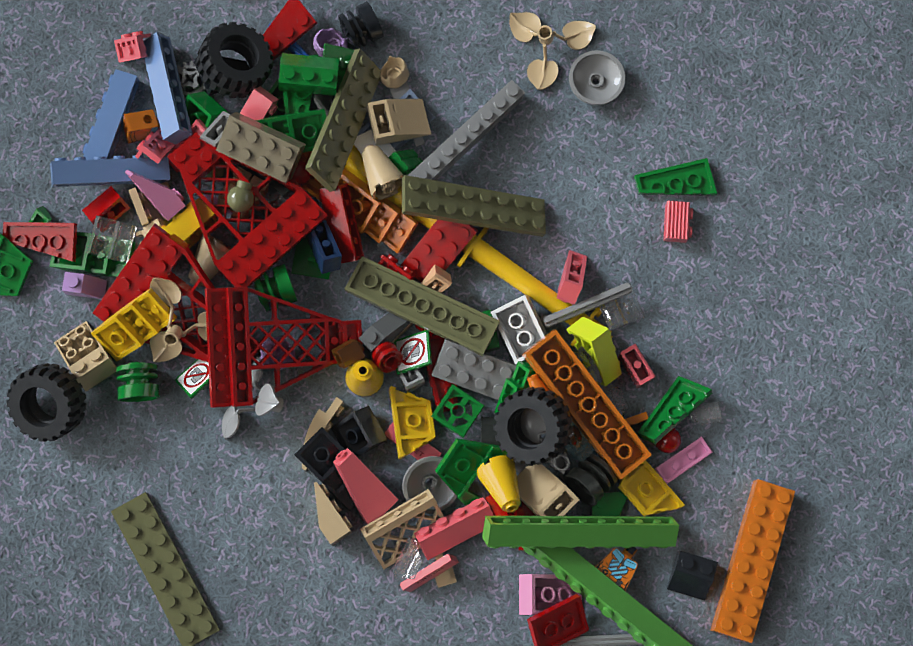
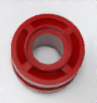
[372,342,403,373]

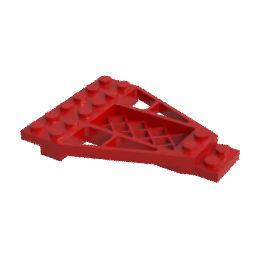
[167,132,328,287]
[92,223,262,362]
[205,287,362,408]

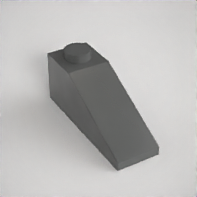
[359,312,411,352]

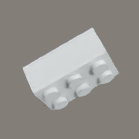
[491,295,547,364]

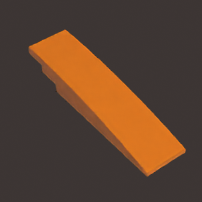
[300,151,419,254]

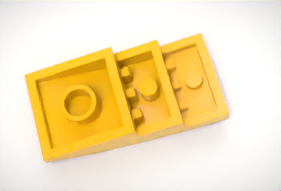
[91,288,177,361]

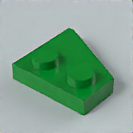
[591,492,627,516]

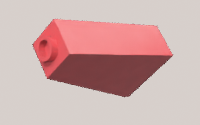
[333,448,399,524]

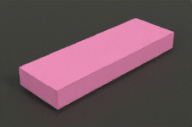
[654,437,713,484]

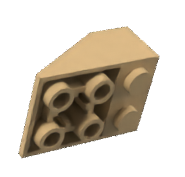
[367,99,431,146]
[54,321,117,391]
[517,464,580,516]
[314,482,353,546]

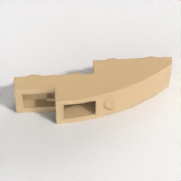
[302,397,344,472]

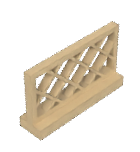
[360,489,444,570]

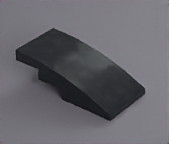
[294,427,355,511]

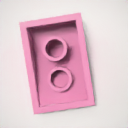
[125,170,186,220]
[519,574,582,615]

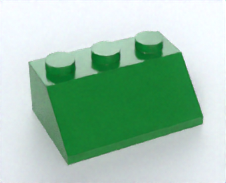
[278,53,339,96]

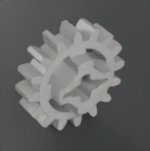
[177,61,207,99]

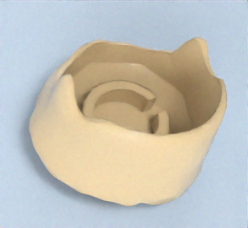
[380,56,409,88]

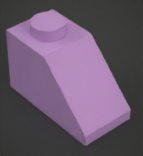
[62,272,107,299]

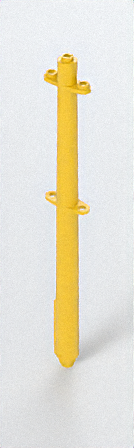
[344,145,613,347]

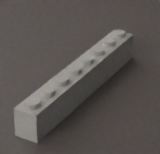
[407,80,525,181]

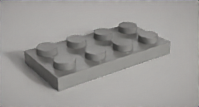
[431,339,517,400]

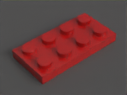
[401,220,478,283]

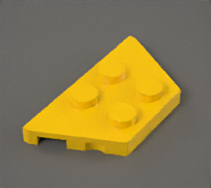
[389,386,436,459]
[618,460,685,516]

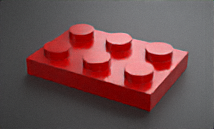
[527,594,589,646]

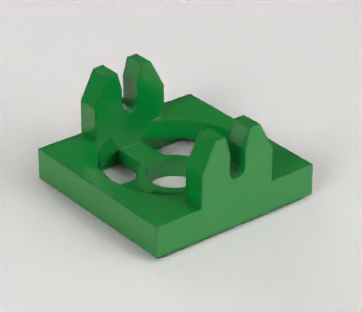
[431,384,485,438]

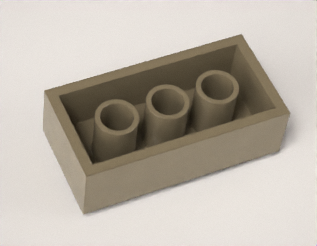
[216,112,306,183]

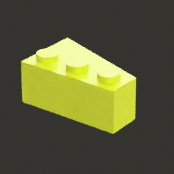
[566,317,622,387]

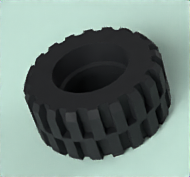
[197,22,273,98]
[6,363,87,442]
[493,387,573,466]

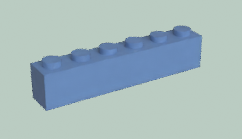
[144,32,193,144]
[83,69,140,160]
[50,155,170,187]

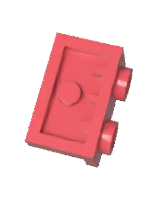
[114,31,151,63]
[135,128,176,164]

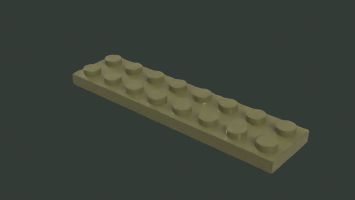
[305,48,381,192]
[402,175,546,237]
[344,256,500,356]
[111,492,220,646]

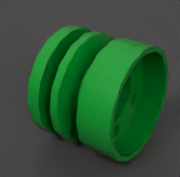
[254,264,297,312]
[116,362,160,402]

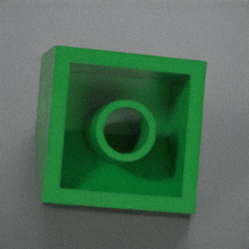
[185,91,228,143]

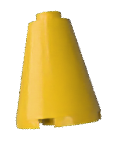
[345,358,384,397]
[477,455,521,512]

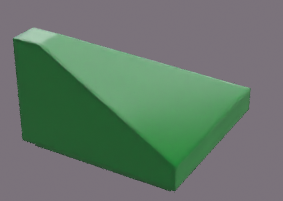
[29,206,52,223]

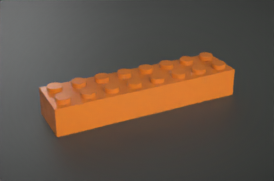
[522,330,652,479]
[710,479,795,643]

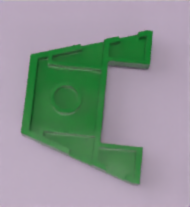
[0,233,33,296]
[435,438,507,506]

